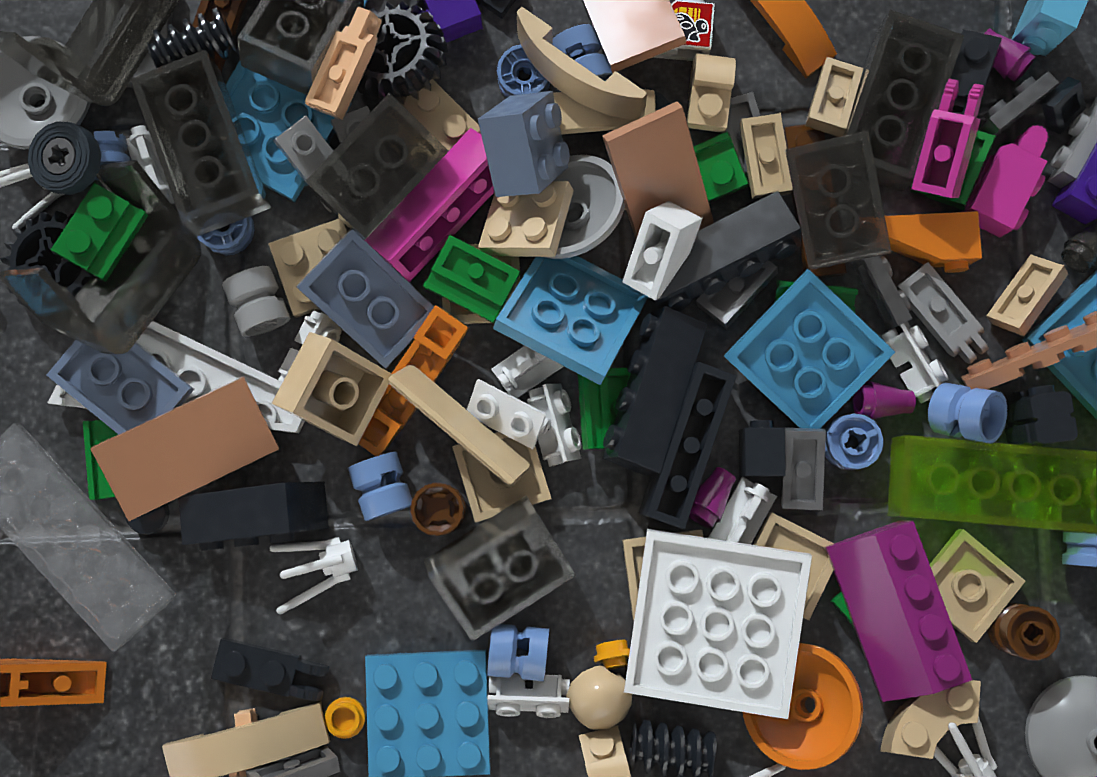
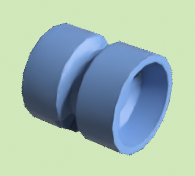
[552,24,613,81]
[928,383,1007,444]
[347,451,412,521]
[487,623,549,682]

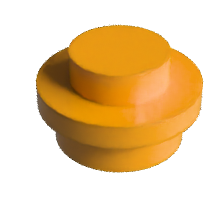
[594,640,630,670]
[325,697,366,739]

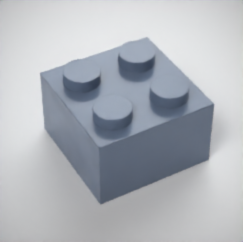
[478,91,570,197]

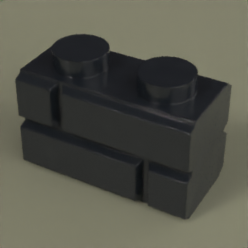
[1005,385,1078,448]

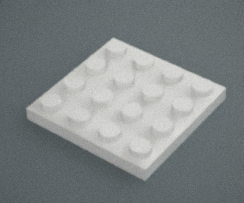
[624,529,812,719]

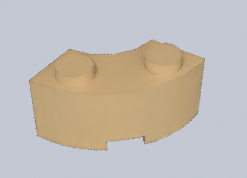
[881,680,981,759]

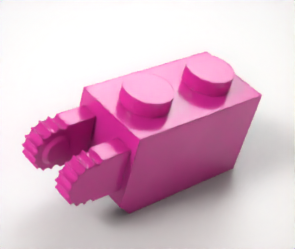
[911,79,984,198]
[961,125,1049,238]

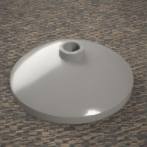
[0,36,92,149]
[546,155,625,259]
[1025,675,1097,777]

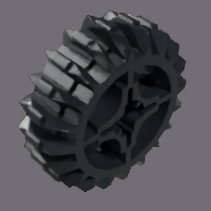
[357,1,448,106]
[0,211,109,317]

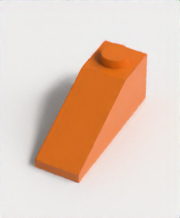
[851,211,982,273]
[0,658,107,707]

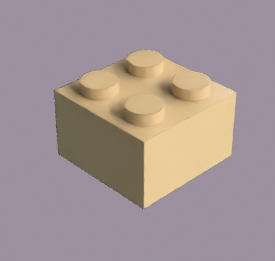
[271,332,392,446]

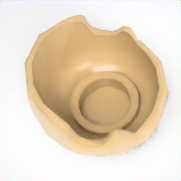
[566,666,632,730]

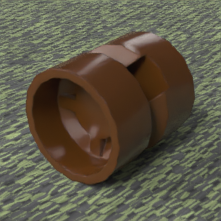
[410,483,467,536]
[987,603,1060,660]

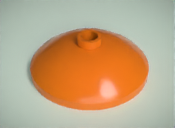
[743,643,863,770]

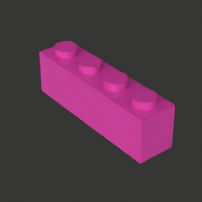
[364,128,495,282]

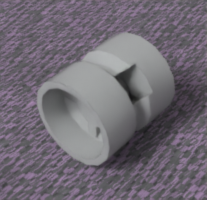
[222,266,291,337]

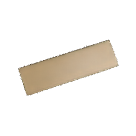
[388,365,530,487]

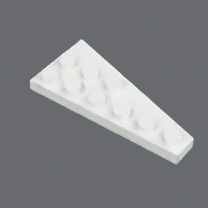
[48,297,305,433]

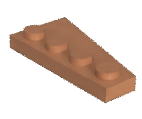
[961,311,1097,390]

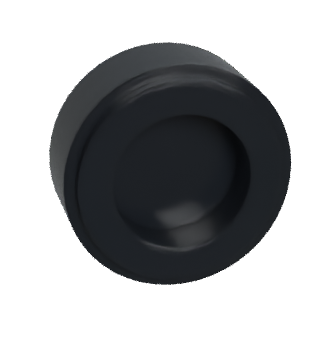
[126,503,169,534]

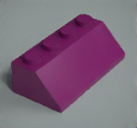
[825,520,972,702]

